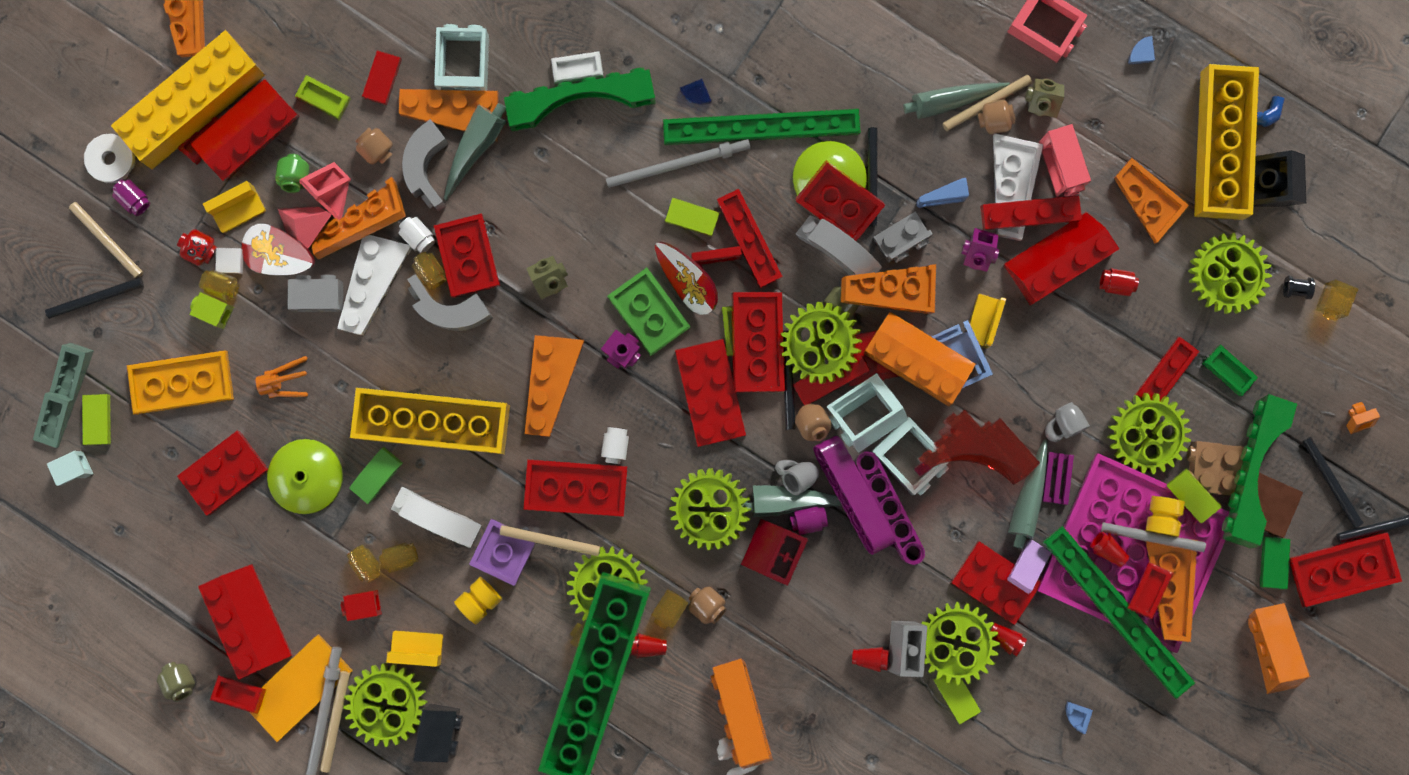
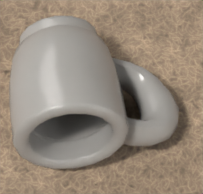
[1045,402,1090,442]
[775,460,819,495]

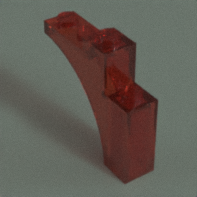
[914,409,1040,485]

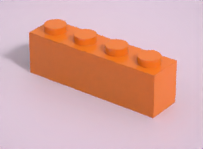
[711,659,773,769]

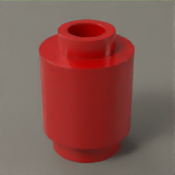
[1099,268,1139,297]

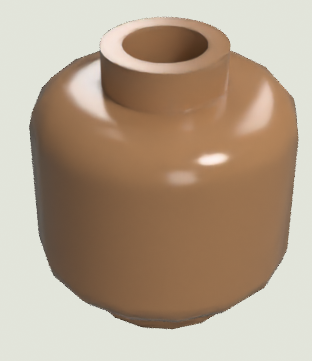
[978,100,1016,134]
[356,127,393,165]
[795,404,832,441]
[689,587,726,624]

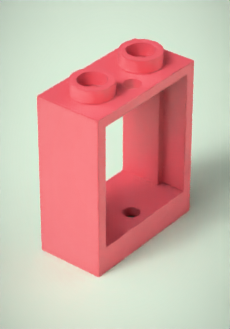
[1007,0,1087,63]
[1038,124,1091,197]

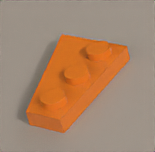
[1114,158,1189,244]

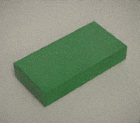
[1202,344,1258,396]
[1260,537,1291,589]

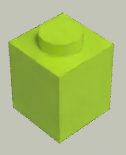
[189,292,234,329]

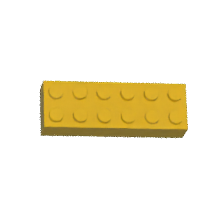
[111,30,265,170]
[1194,64,1259,220]
[350,388,510,455]

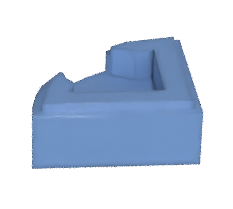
[1128,36,1155,64]
[1066,701,1093,734]

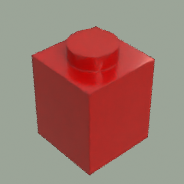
[341,590,382,621]

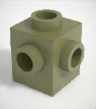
[1025,78,1064,118]
[526,255,568,300]

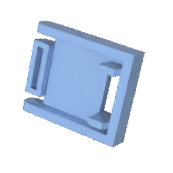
[931,320,993,388]

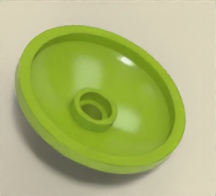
[793,141,867,196]
[267,439,343,514]

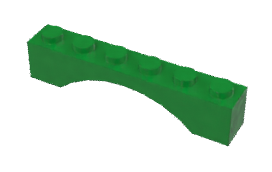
[504,68,656,132]
[1222,394,1297,549]

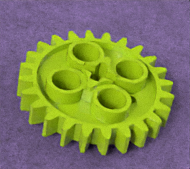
[1188,233,1272,314]
[780,302,862,383]
[1107,393,1192,474]
[669,468,751,550]
[567,546,648,621]
[922,602,1000,685]
[343,663,428,747]

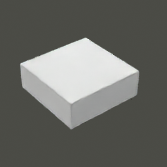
[215,248,243,274]

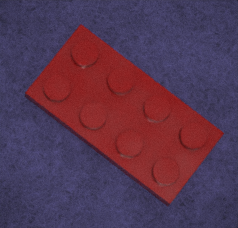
[731,292,785,393]
[675,339,746,447]
[524,459,628,517]
[1289,532,1402,607]

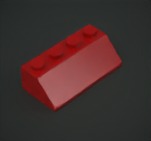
[191,79,300,181]
[1003,212,1120,306]
[198,564,293,680]

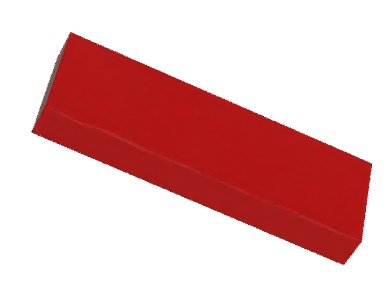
[1134,336,1200,401]
[793,353,871,406]

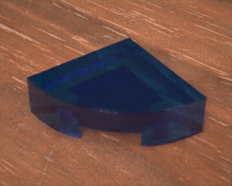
[679,79,712,105]

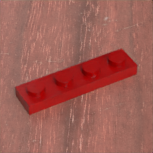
[717,189,783,289]
[980,195,1082,230]

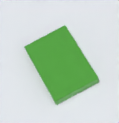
[607,268,691,356]

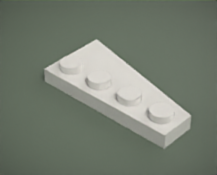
[993,133,1043,241]
[337,235,412,336]

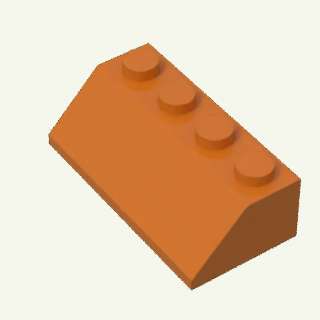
[864,312,976,406]

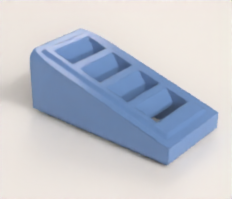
[916,178,969,208]

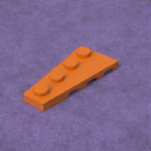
[163,0,205,58]
[399,89,499,141]
[311,177,406,260]
[841,264,936,314]
[525,335,585,437]
[1146,539,1198,642]

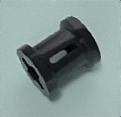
[1283,276,1315,300]

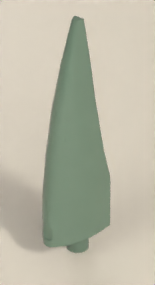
[903,82,1010,119]
[444,103,507,200]
[1008,440,1048,549]
[744,485,842,517]

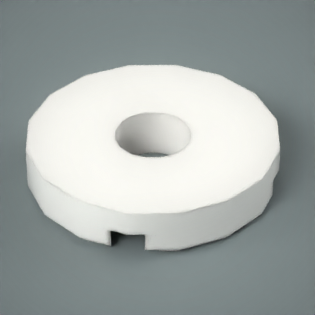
[84,134,135,183]

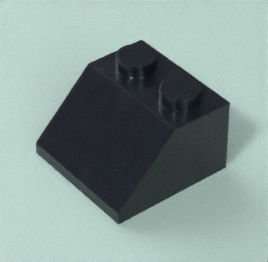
[1253,150,1306,207]
[413,704,463,763]

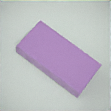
[1007,539,1051,594]

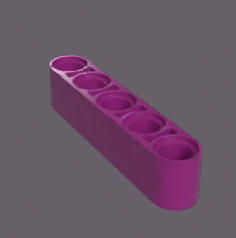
[813,435,895,555]
[855,451,925,565]

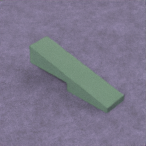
[33,343,94,448]

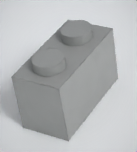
[288,275,343,312]
[888,621,927,677]

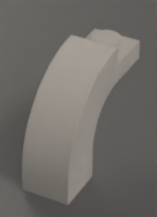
[402,119,449,212]
[796,215,882,276]
[407,274,493,331]

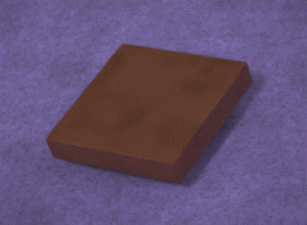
[1258,473,1303,538]

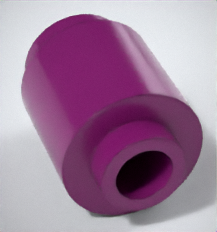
[112,180,151,216]
[790,506,828,535]

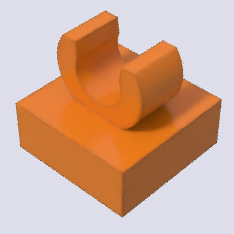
[1346,402,1380,434]

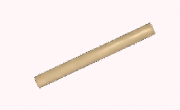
[943,75,1032,131]
[69,202,144,278]
[500,525,600,556]
[320,671,350,772]

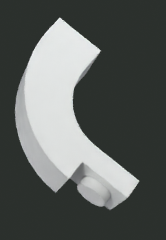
[391,487,481,548]

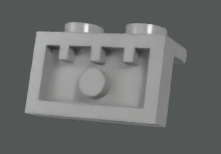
[873,211,933,263]

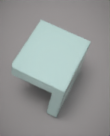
[47,451,93,486]

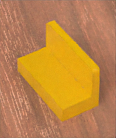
[203,181,266,233]
[966,294,1006,349]
[386,630,443,667]

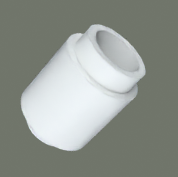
[399,217,435,254]
[601,427,629,464]

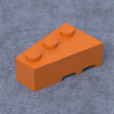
[1248,603,1310,694]

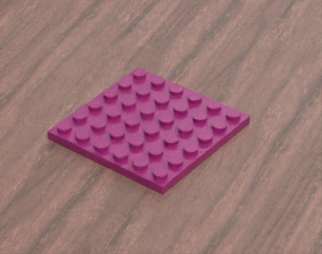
[1037,453,1229,653]

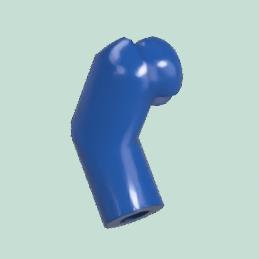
[1257,96,1284,127]

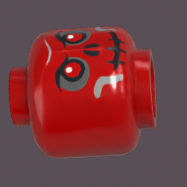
[177,229,217,266]

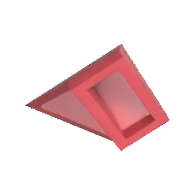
[299,162,351,219]
[278,207,332,249]

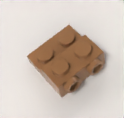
[1187,441,1244,496]

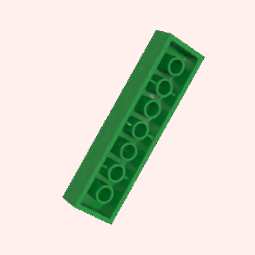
[538,572,651,775]

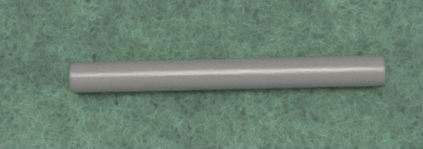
[1101,522,1206,552]

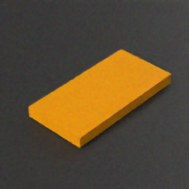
[127,350,234,415]
[250,634,353,742]

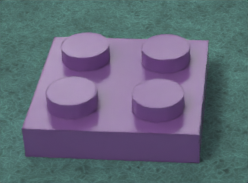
[469,519,536,586]

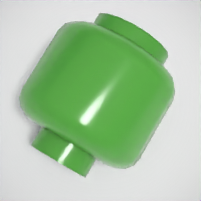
[275,154,309,193]

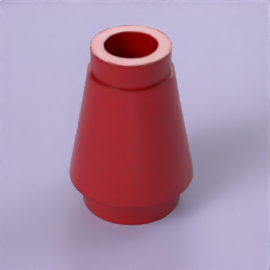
[1090,532,1129,567]
[990,623,1027,656]
[630,633,667,658]
[852,647,889,672]

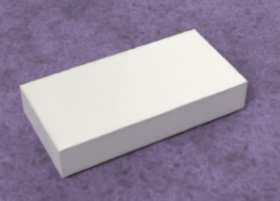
[551,51,603,85]

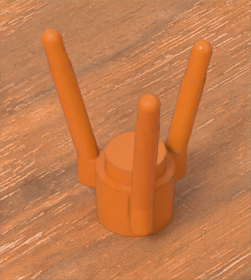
[256,356,308,398]

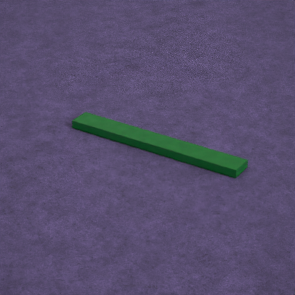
[663,109,861,145]
[1042,526,1195,699]

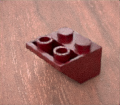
[741,519,808,586]

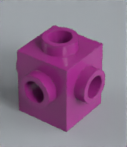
[961,228,999,272]
[601,330,641,369]

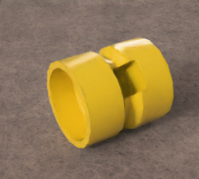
[1145,496,1185,537]
[454,577,502,625]

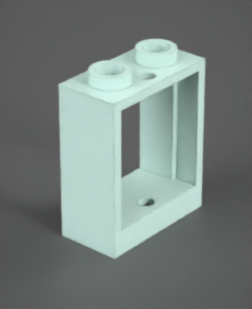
[434,24,489,91]
[827,373,908,453]
[871,417,951,495]

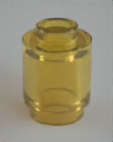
[412,252,447,290]
[199,270,240,301]
[379,542,419,573]
[346,544,382,583]

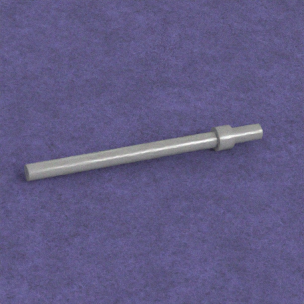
[606,139,751,188]
[306,647,342,775]

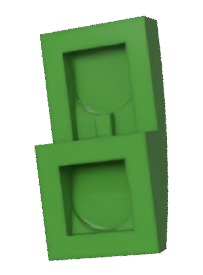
[349,447,403,504]

